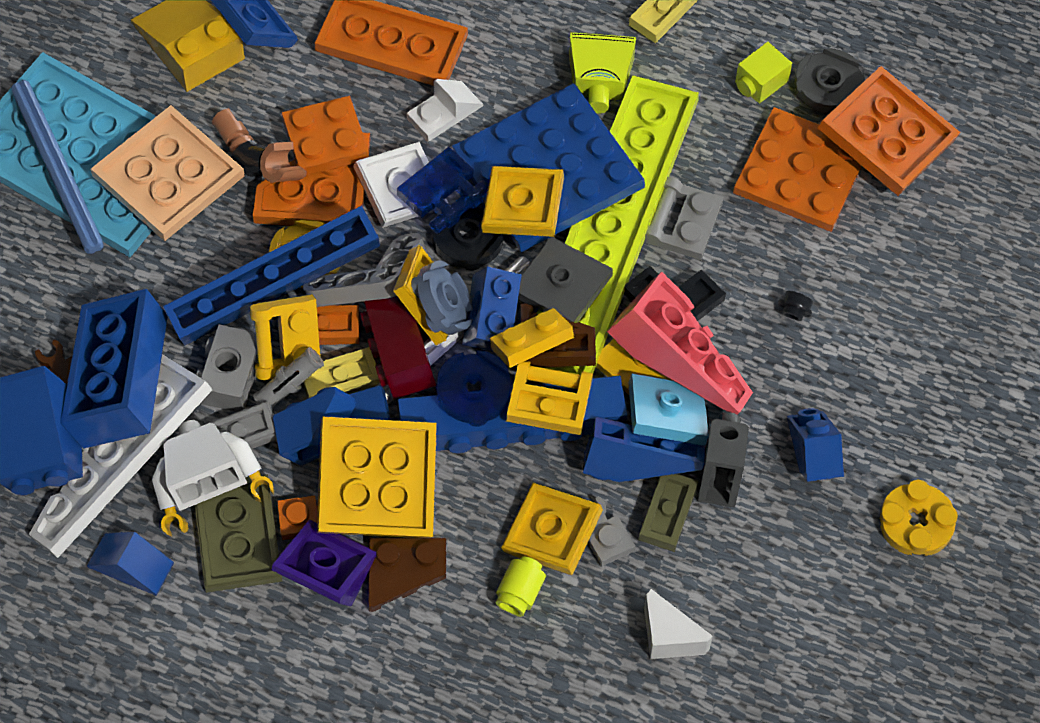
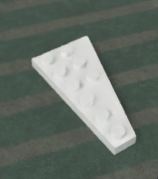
[29,354,212,558]

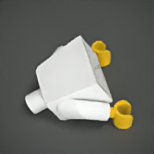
[152,420,275,537]

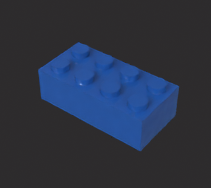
[60,289,168,449]

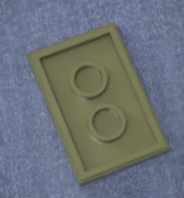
[195,474,282,593]

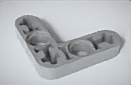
[303,233,427,307]

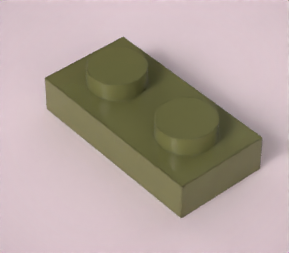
[639,474,699,552]

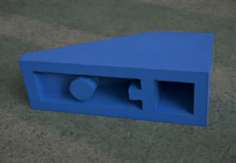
[583,417,705,482]

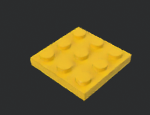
[317,417,436,538]

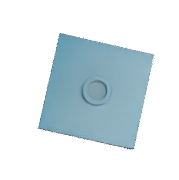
[628,373,709,446]

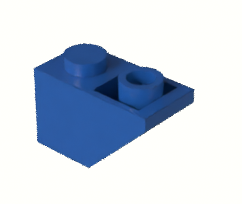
[273,387,356,466]
[787,408,844,482]

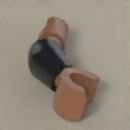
[212,108,307,183]

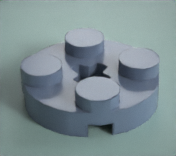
[411,260,473,335]

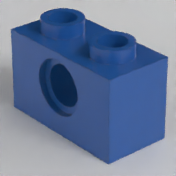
[462,266,522,352]

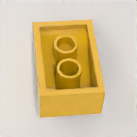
[131,0,245,92]

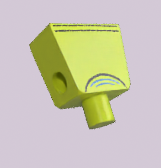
[569,32,636,114]

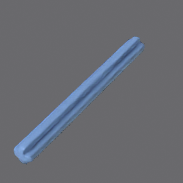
[11,80,104,254]

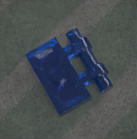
[397,147,489,234]

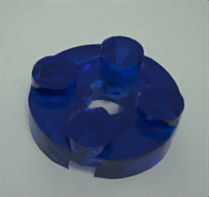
[437,351,512,427]

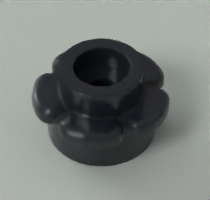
[778,291,813,321]

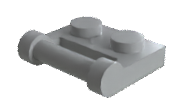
[644,177,724,261]

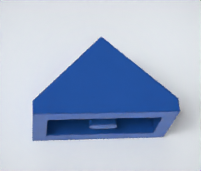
[87,532,174,596]

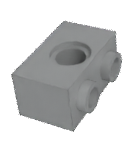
[196,324,258,412]

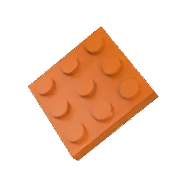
[818,66,961,196]
[733,107,862,232]

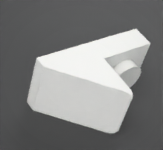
[407,79,483,142]

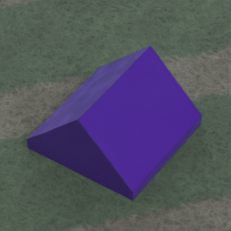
[271,519,377,606]

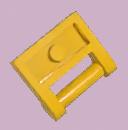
[250,295,320,380]
[506,361,593,435]

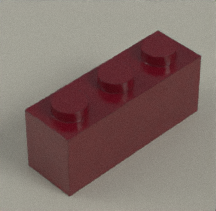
[360,296,436,399]

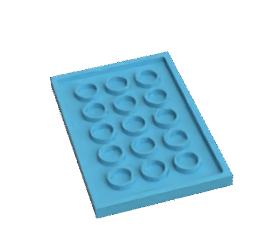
[0,52,156,257]

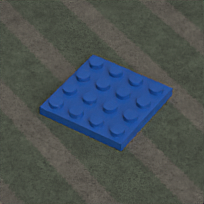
[452,83,645,252]

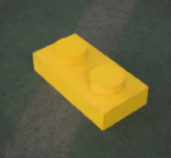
[490,308,574,368]

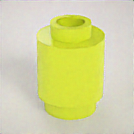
[496,556,546,617]

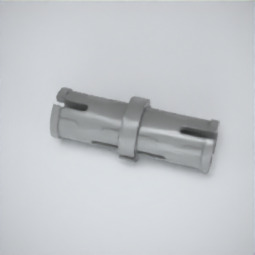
[253,347,324,408]

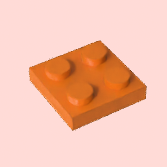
[282,96,369,175]

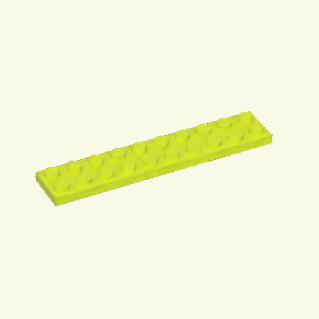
[517,75,699,375]

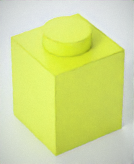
[735,42,792,104]

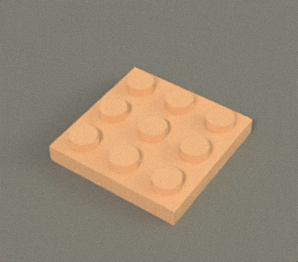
[91,105,245,241]

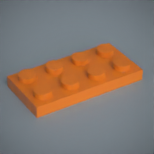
[315,0,468,86]

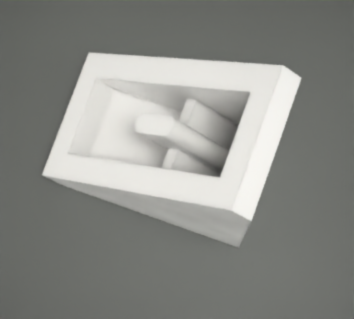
[644,589,713,659]

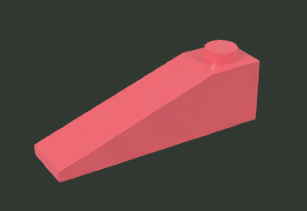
[607,271,753,415]

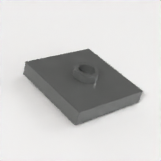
[518,237,613,323]

